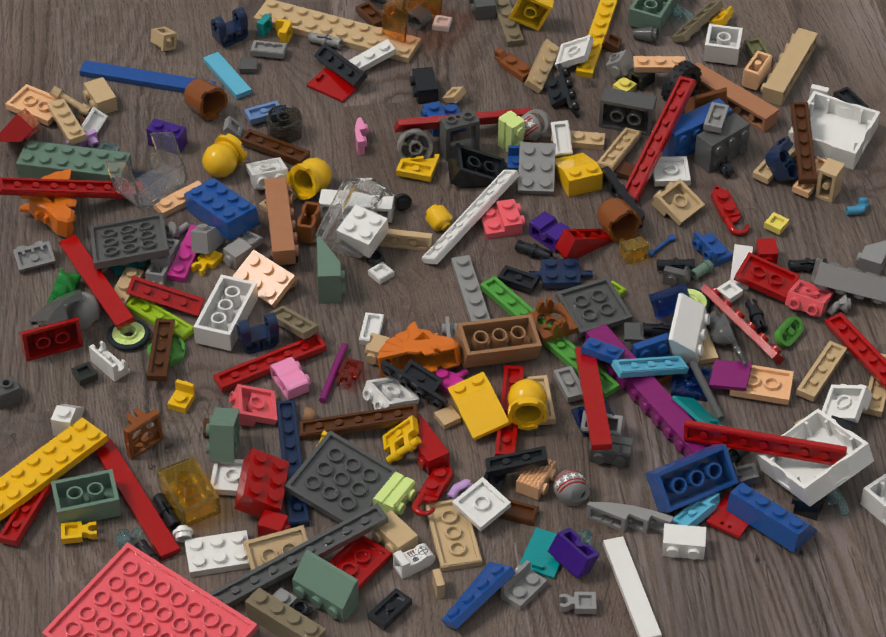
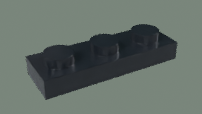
[486,446,549,478]

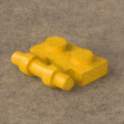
[382,415,421,464]

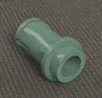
[690,260,714,281]

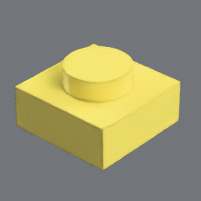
[613,76,637,92]
[764,212,790,235]

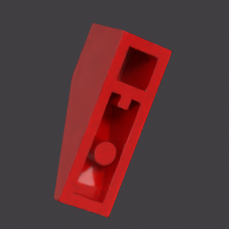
[555,229,612,259]
[416,413,449,475]

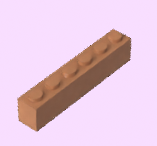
[695,62,779,132]
[264,177,299,265]

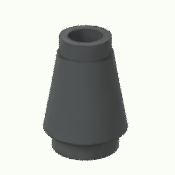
[633,26,659,43]

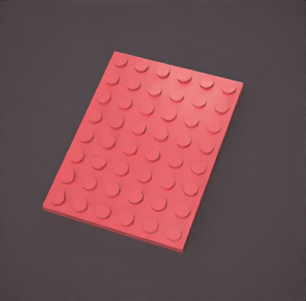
[42,542,259,637]

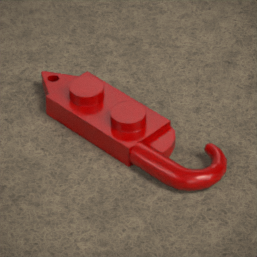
[710,185,750,236]
[412,463,454,516]

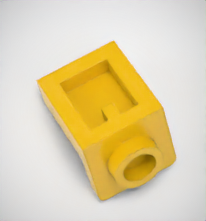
[275,18,293,45]
[167,379,196,414]

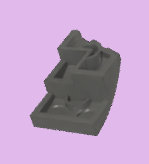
[29,289,83,326]

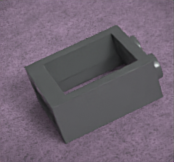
[440,110,480,162]

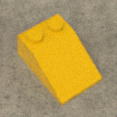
[555,153,603,197]
[448,372,510,441]

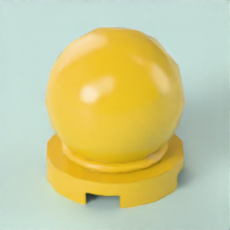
[202,133,247,178]
[286,157,332,200]
[507,378,548,430]

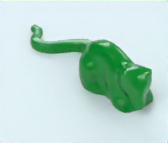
[39,268,81,327]

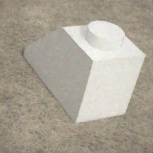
[51,404,85,436]

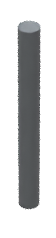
[689,360,725,422]

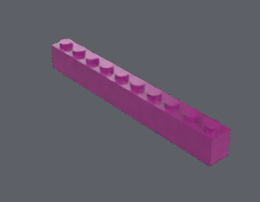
[584,324,711,457]

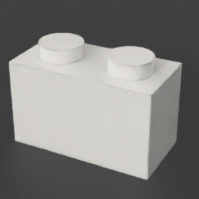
[662,523,706,560]

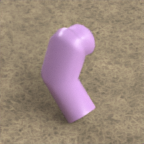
[446,479,473,500]

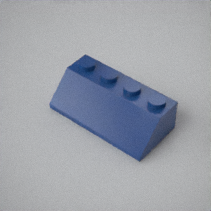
[726,482,817,553]

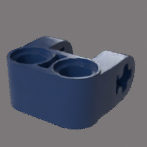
[211,7,248,48]
[765,136,798,182]
[236,312,279,354]

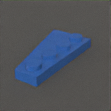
[442,562,516,629]

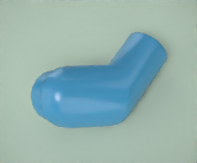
[846,197,869,215]

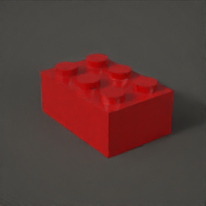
[234,448,289,518]

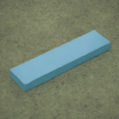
[203,52,252,100]
[611,356,689,378]

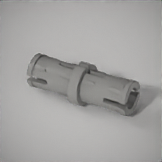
[308,32,343,49]

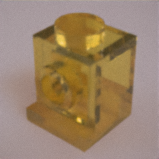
[619,236,649,265]

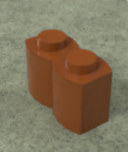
[297,201,321,244]

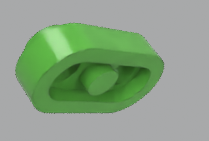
[774,316,804,348]

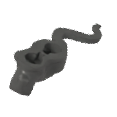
[706,310,746,366]

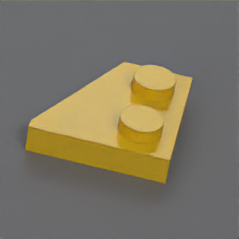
[396,154,440,182]

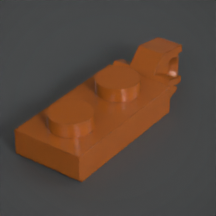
[494,48,532,82]

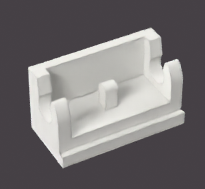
[89,341,130,382]

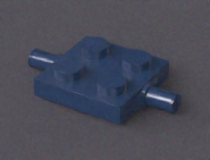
[529,258,593,289]

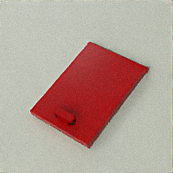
[307,68,361,103]
[706,490,749,539]

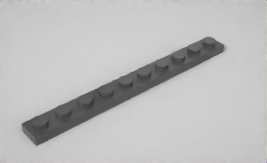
[209,503,389,607]

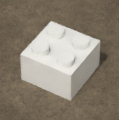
[703,24,743,65]
[336,204,389,258]

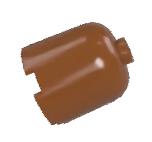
[184,78,228,120]
[597,198,642,243]

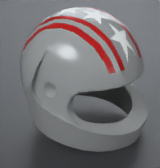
[521,109,550,141]
[553,470,590,506]

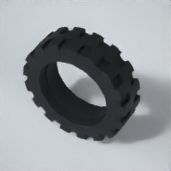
[661,60,702,102]

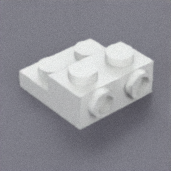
[246,157,288,190]
[362,377,420,409]
[822,384,873,423]

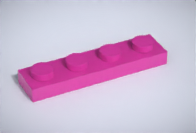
[167,224,199,283]

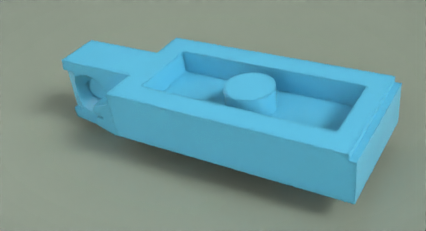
[673,492,721,526]

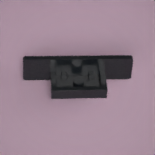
[545,63,580,118]
[381,359,449,409]

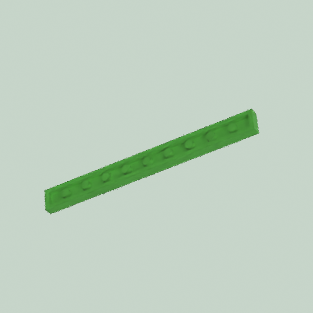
[480,276,620,399]

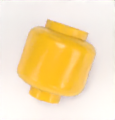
[425,204,452,232]

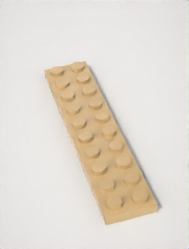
[254,0,421,63]

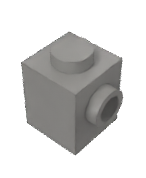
[605,50,633,79]
[223,238,253,271]

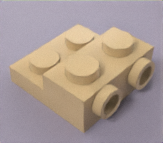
[652,179,705,226]

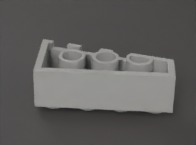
[811,258,886,304]

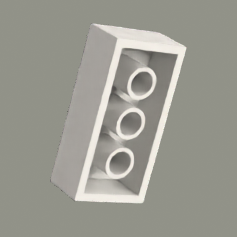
[193,275,258,351]

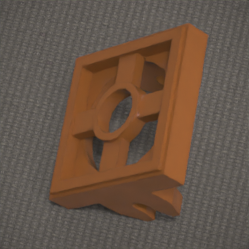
[527,297,578,343]
[123,408,163,460]

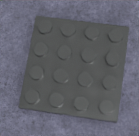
[90,213,170,270]
[284,431,398,523]

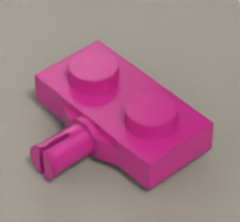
[433,367,469,395]

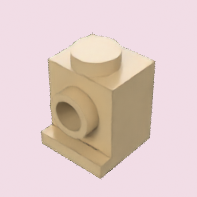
[150,26,177,51]
[365,333,390,366]

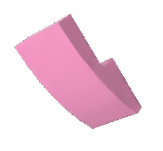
[355,117,369,156]

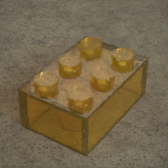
[156,456,221,526]

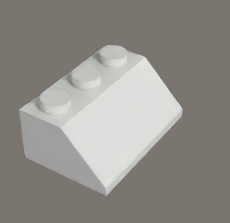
[668,293,710,364]

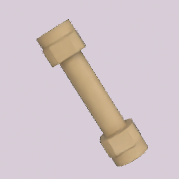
[50,86,91,116]

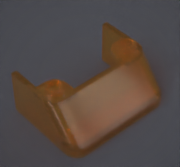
[381,0,442,43]

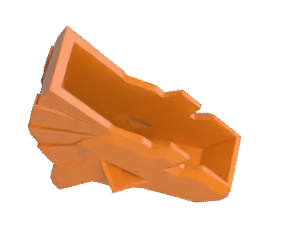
[19,169,77,238]
[377,321,462,378]

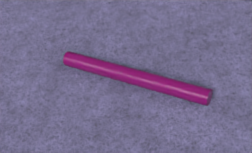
[319,343,348,403]

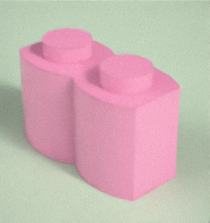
[270,357,311,400]

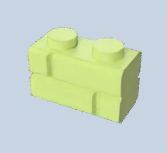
[498,111,525,152]
[372,472,417,515]

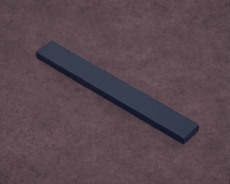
[276,400,310,528]

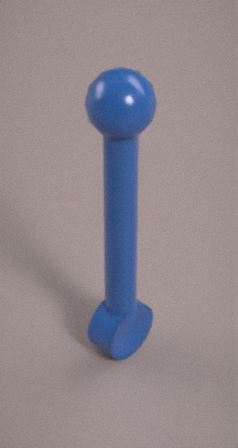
[648,235,675,257]

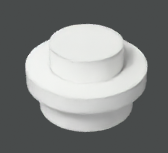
[173,525,194,543]

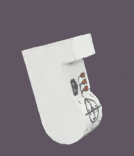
[393,543,435,579]

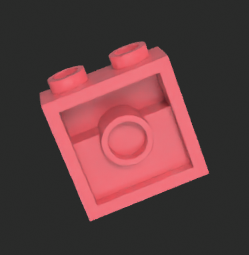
[480,199,525,239]
[785,279,834,317]
[229,384,277,427]

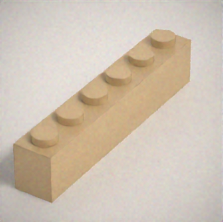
[760,28,818,106]

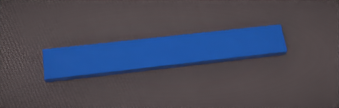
[79,60,216,93]

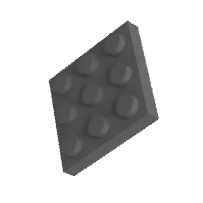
[556,277,633,338]

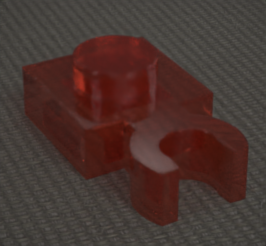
[337,357,364,389]

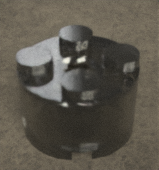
[266,105,302,143]

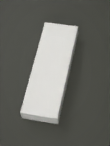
[730,244,753,290]

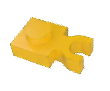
[709,6,735,26]
[191,250,224,277]
[61,521,98,544]

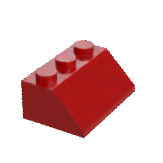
[0,108,41,142]
[19,317,83,361]

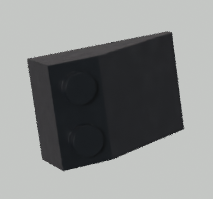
[447,144,506,188]

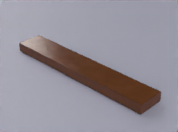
[790,102,817,185]
[299,403,419,441]

